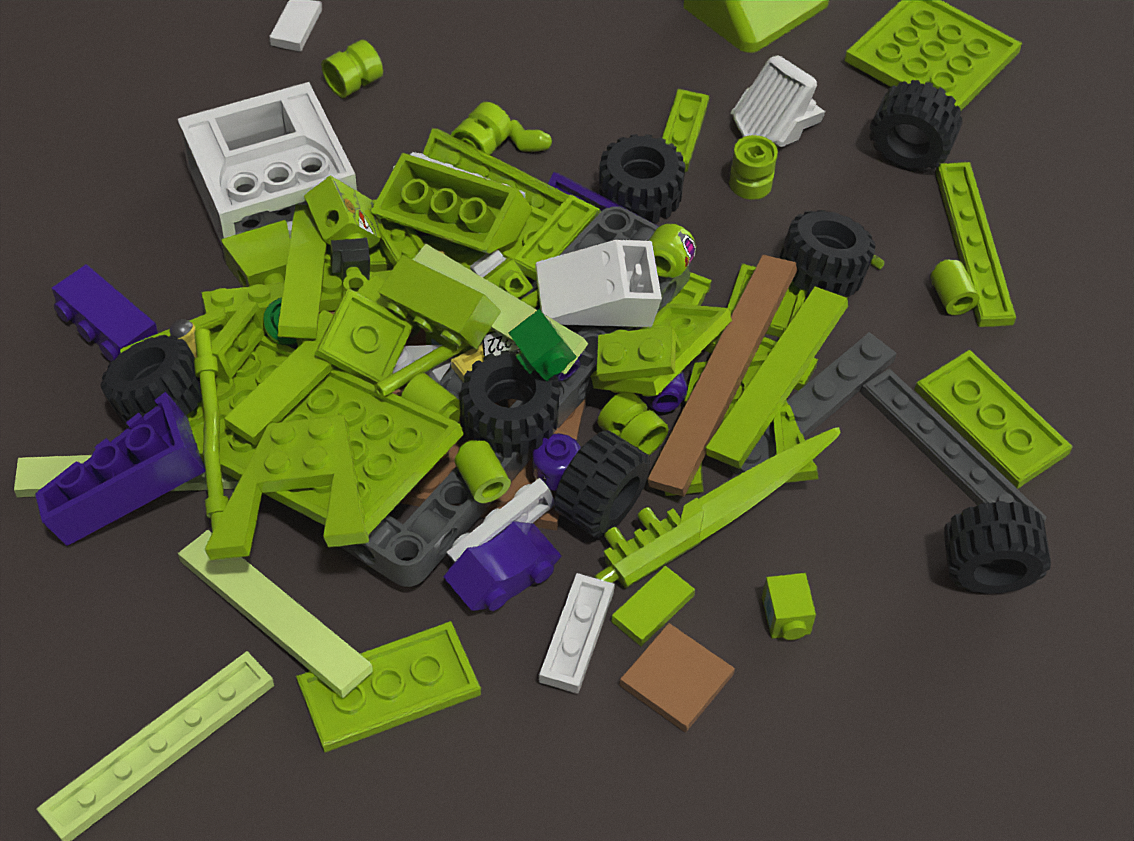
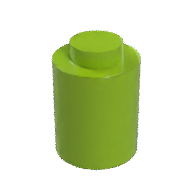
[930,260,980,315]
[401,373,462,422]
[454,440,511,503]

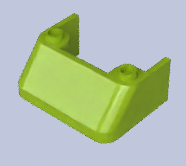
[683,0,829,53]

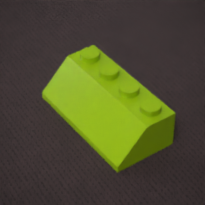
[371,153,533,254]

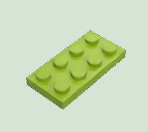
[591,303,732,396]

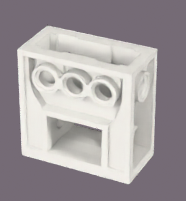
[178,82,357,248]

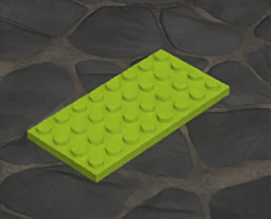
[186,335,464,535]

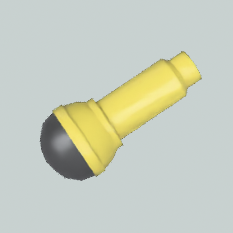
[170,319,197,358]

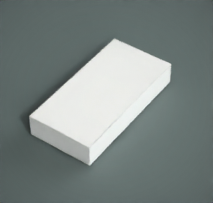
[270,0,322,52]

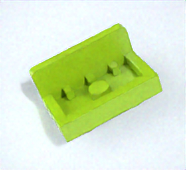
[596,325,681,382]

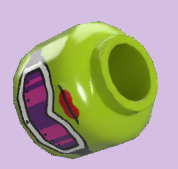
[648,224,696,278]

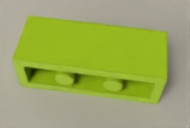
[378,255,501,350]

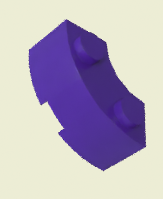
[443,521,562,611]

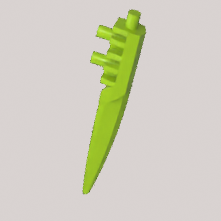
[594,427,841,589]

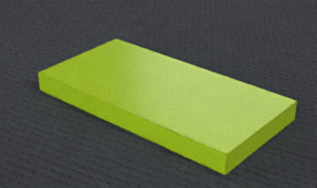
[914,350,1073,489]
[297,621,481,753]

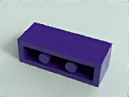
[52,264,158,362]

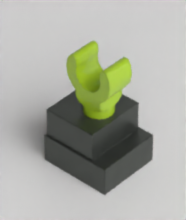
[331,238,370,294]

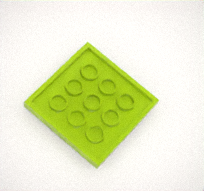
[845,0,1022,111]

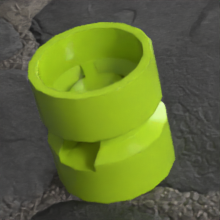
[321,39,383,98]
[451,102,512,155]
[729,135,778,200]
[597,392,669,456]

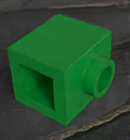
[508,309,577,381]

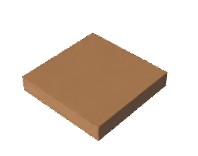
[620,623,735,733]

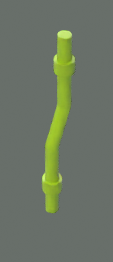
[194,329,229,533]

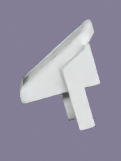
[731,55,826,147]

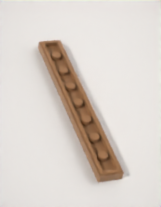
[647,255,797,497]

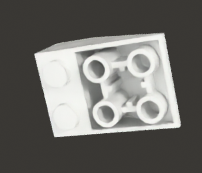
[535,240,662,327]

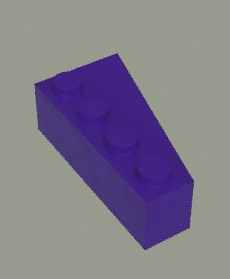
[35,392,205,546]

